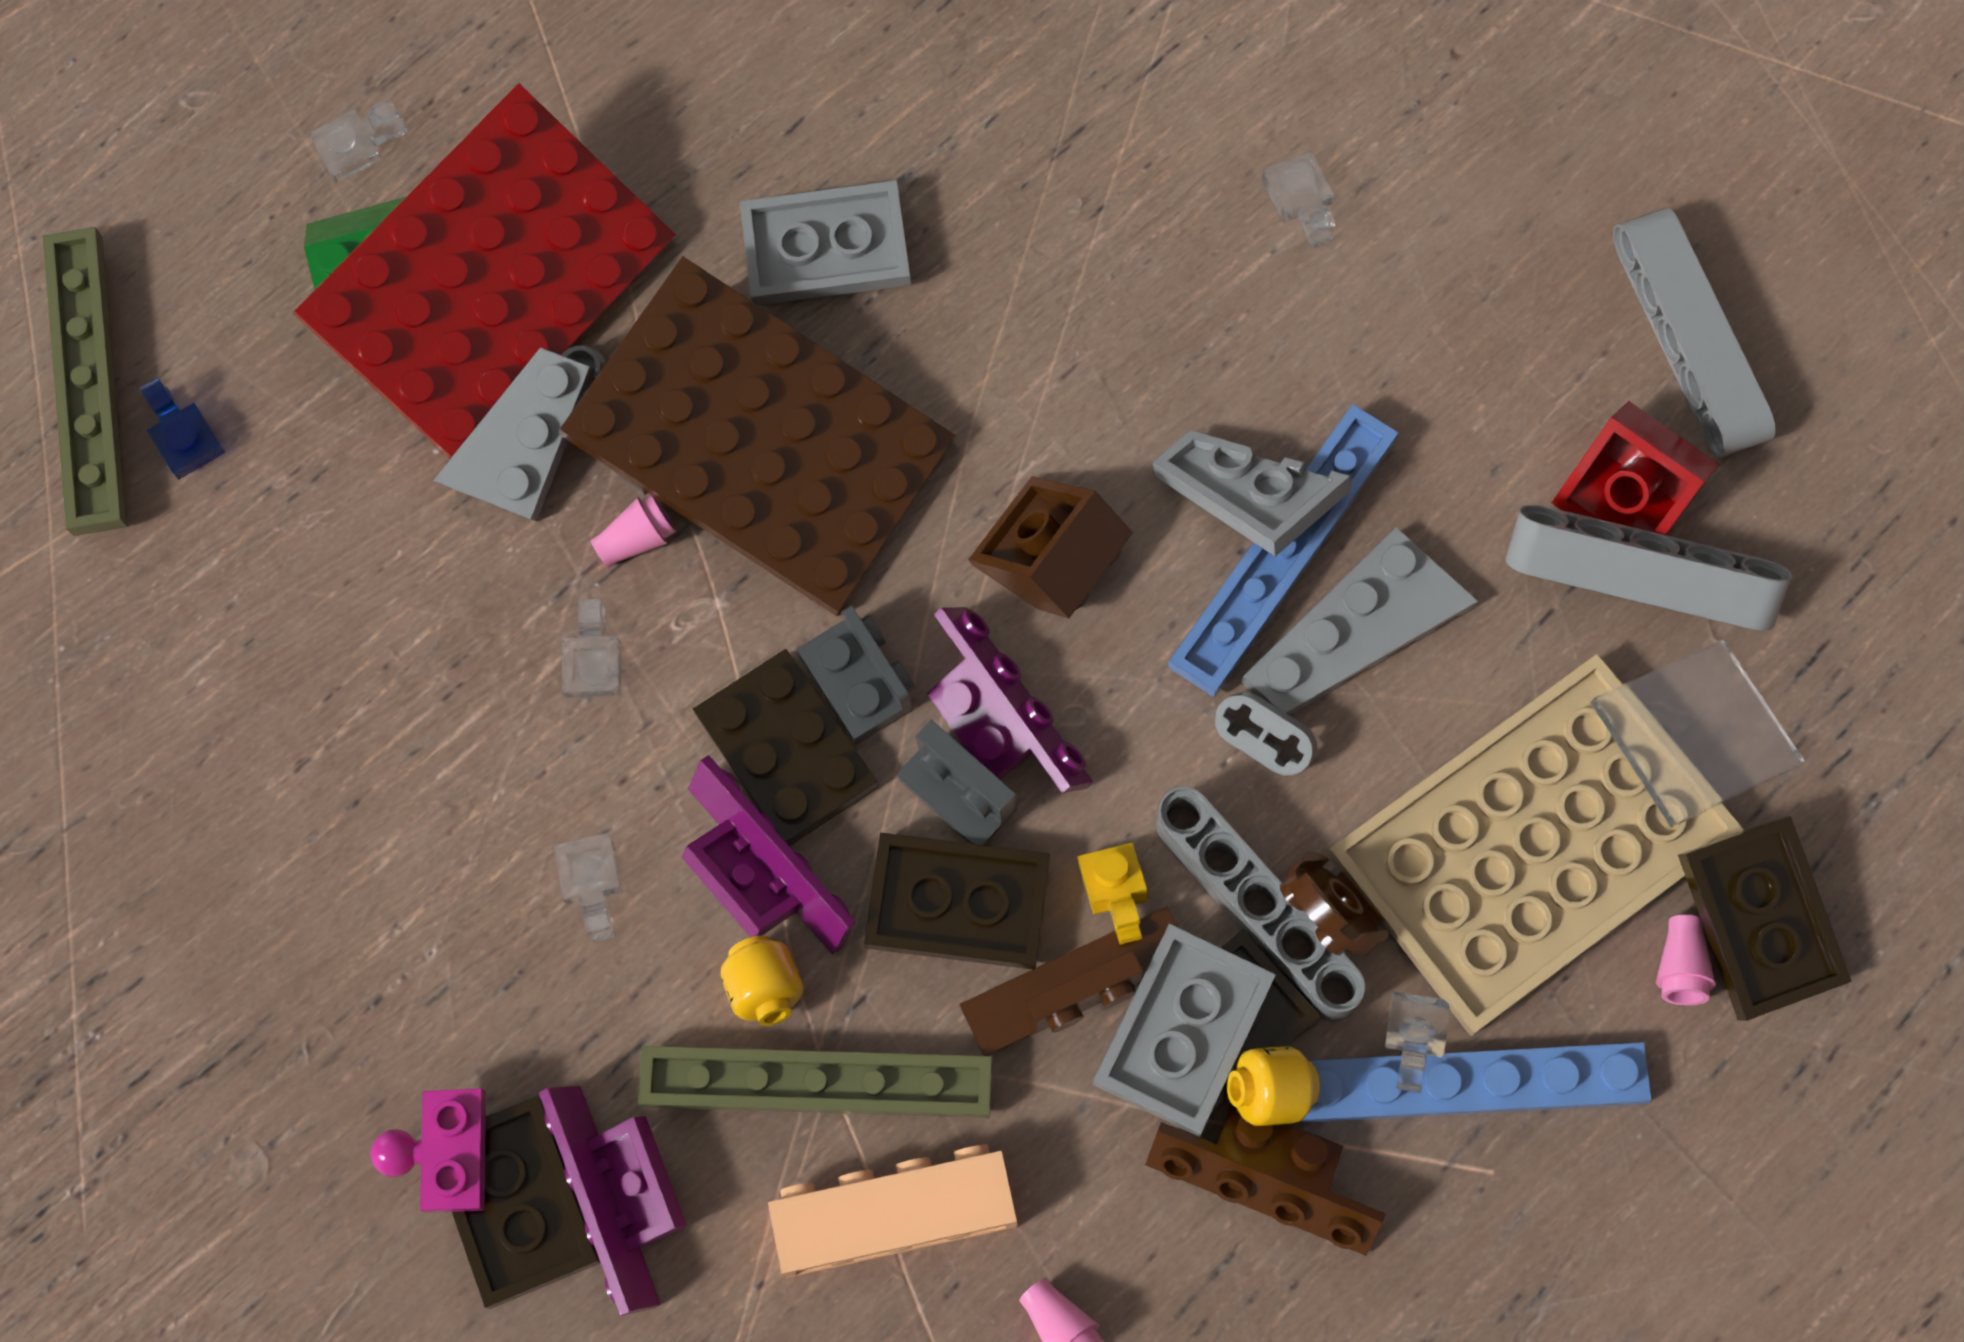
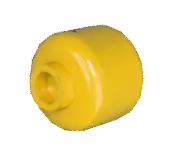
[720,935,804,1026]
[1227,1046,1320,1126]

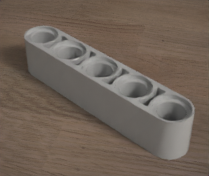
[1613,207,1776,458]
[1505,505,1792,631]
[1156,787,1366,1022]

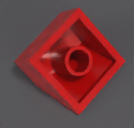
[1551,401,1720,535]

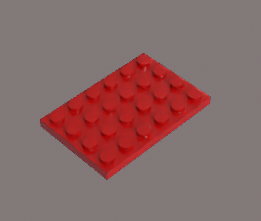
[293,83,676,459]

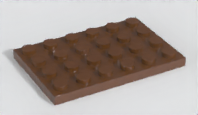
[559,256,956,616]

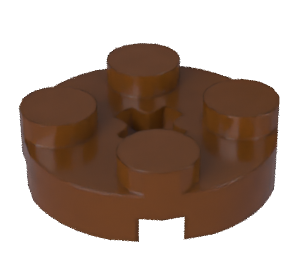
[1280,852,1388,956]

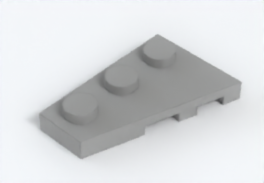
[433,348,595,521]
[1153,430,1351,557]

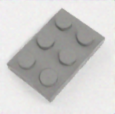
[739,180,911,306]
[1092,924,1276,1137]

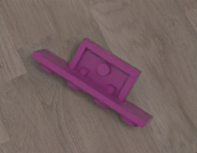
[927,607,1093,793]
[681,755,856,955]
[539,1086,687,1316]

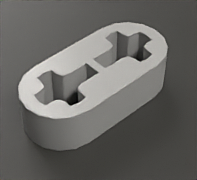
[1215,692,1317,776]

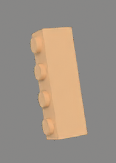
[768,1144,1018,1278]

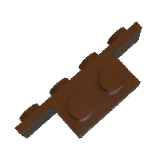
[959,906,1178,1056]
[1145,1105,1385,1256]

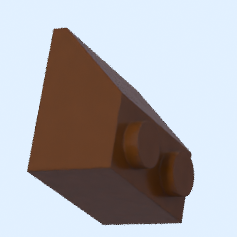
[968,476,1133,618]

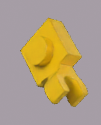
[1077,842,1148,945]

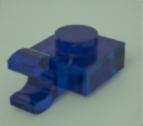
[139,377,225,480]

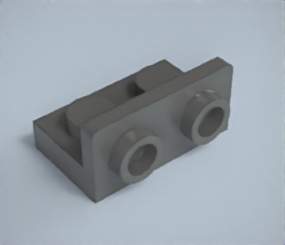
[797,606,915,745]
[898,719,1017,845]

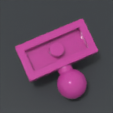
[370,1089,486,1213]

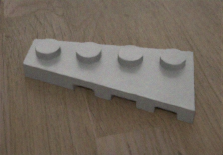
[1241,527,1478,716]

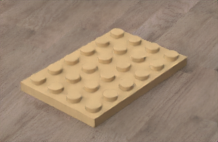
[1327,654,1745,1037]

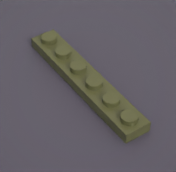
[43,227,128,536]
[638,1046,992,1118]

